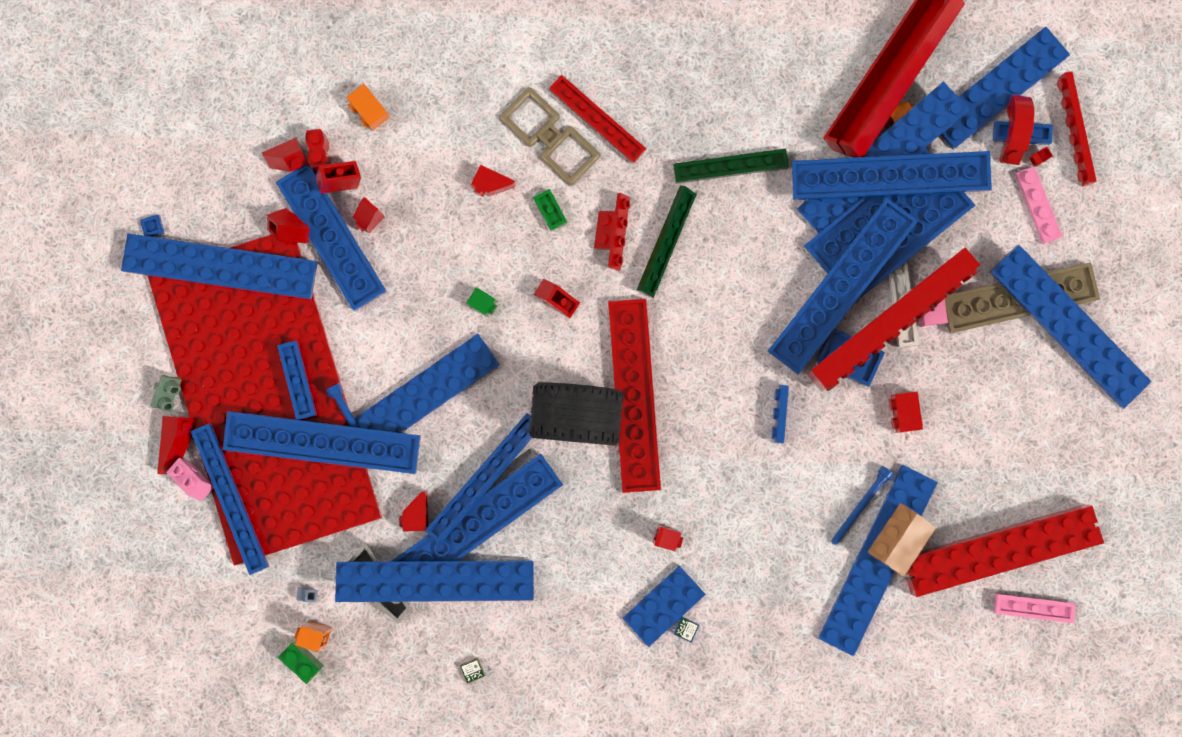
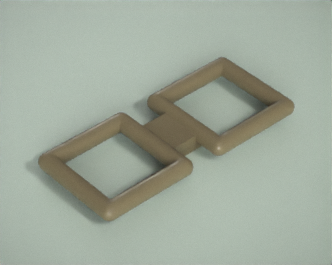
[499,87,601,186]

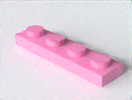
[1015,166,1063,244]
[994,593,1076,623]

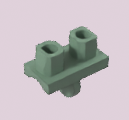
[150,375,182,411]

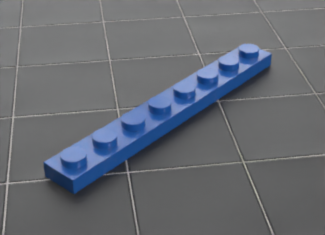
[425,413,532,544]
[191,424,270,575]

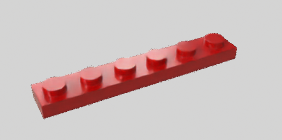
[1057,71,1097,187]
[549,74,646,164]

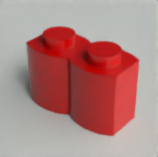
[305,129,331,173]

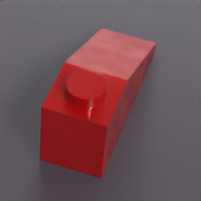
[157,416,194,474]

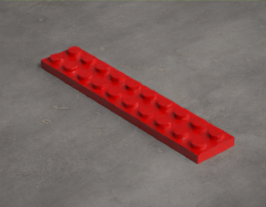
[608,299,661,493]

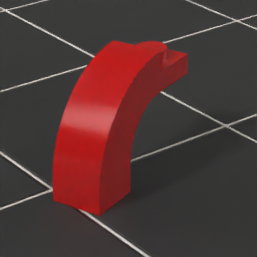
[1000,94,1035,165]

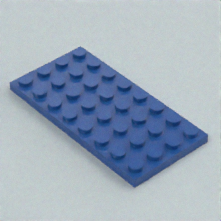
[804,147,975,302]

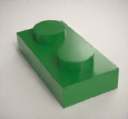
[533,189,568,232]

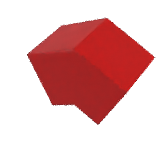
[1029,147,1053,167]

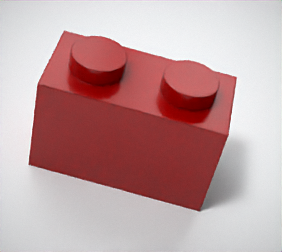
[316,161,361,194]
[888,391,923,433]

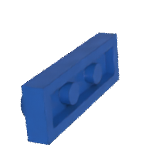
[993,121,1053,145]
[771,385,789,444]

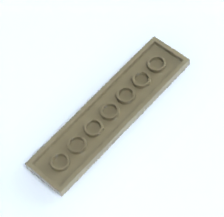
[945,263,1100,334]

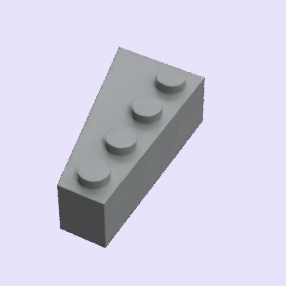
[348,542,412,624]

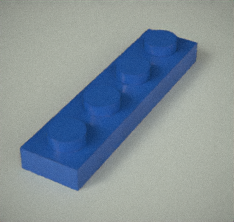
[277,340,317,420]

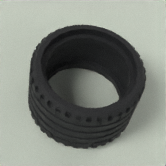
[529,382,624,446]

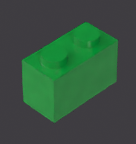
[278,639,324,684]

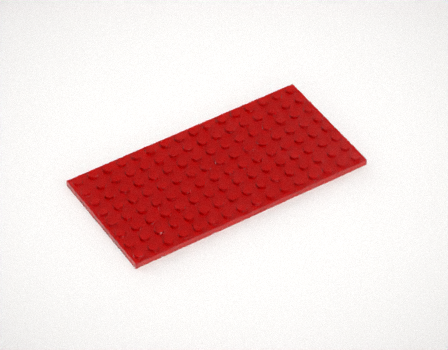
[148,234,382,566]

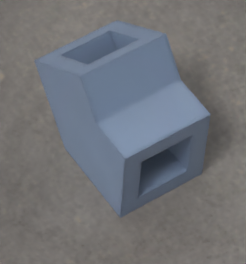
[296,587,318,602]

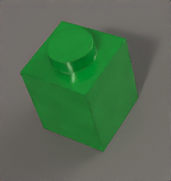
[466,287,498,317]

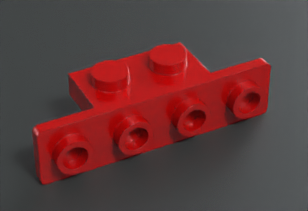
[594,193,630,271]

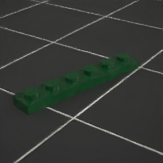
[673,148,789,184]
[637,185,697,298]

